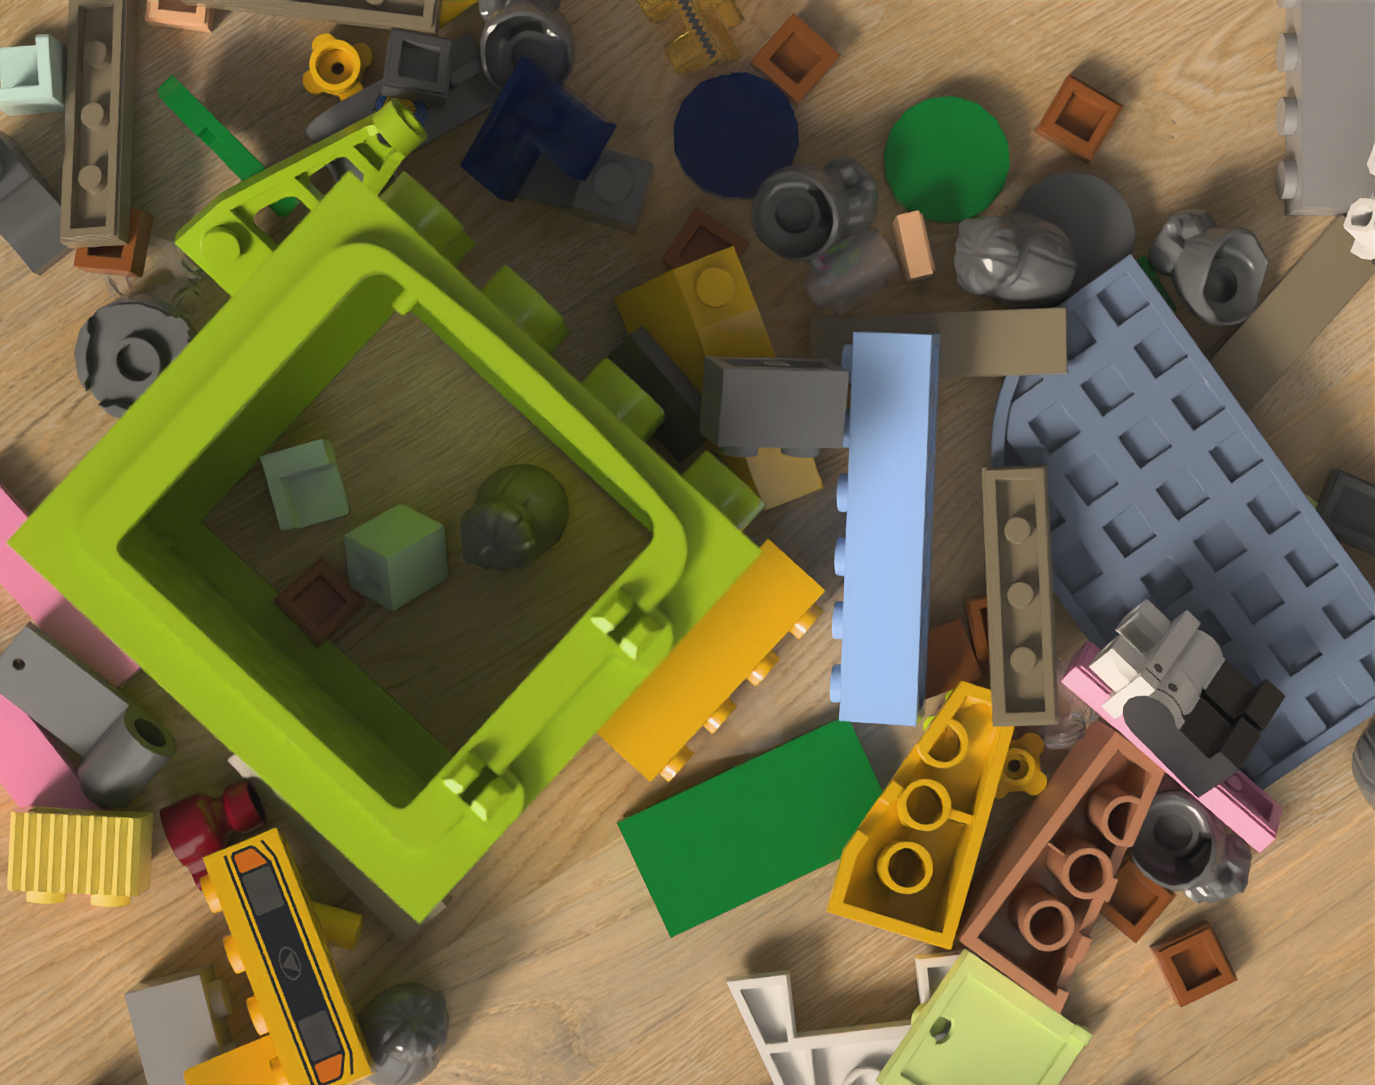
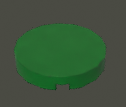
[883,96,1010,224]

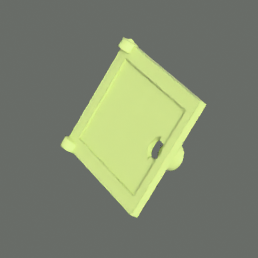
[875,948,1093,1085]

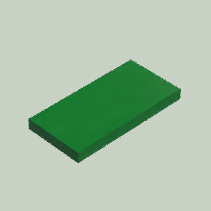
[617,717,883,938]

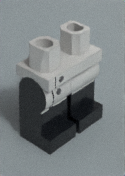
[1089,599,1285,798]

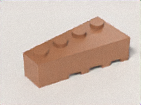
[955,719,1165,1014]

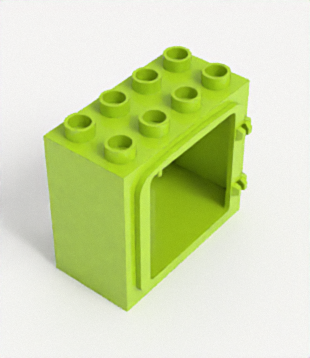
[5,171,766,924]

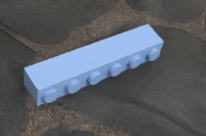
[830,331,941,726]

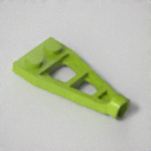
[174,98,428,297]

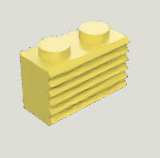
[7,806,154,907]

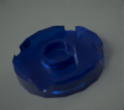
[674,72,799,201]

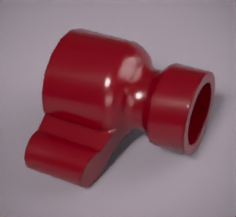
[159,778,267,891]

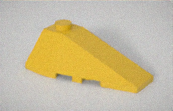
[614,246,824,511]
[825,681,1015,950]

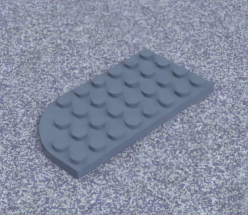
[990,254,1375,790]

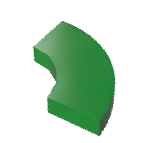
[157,74,300,218]

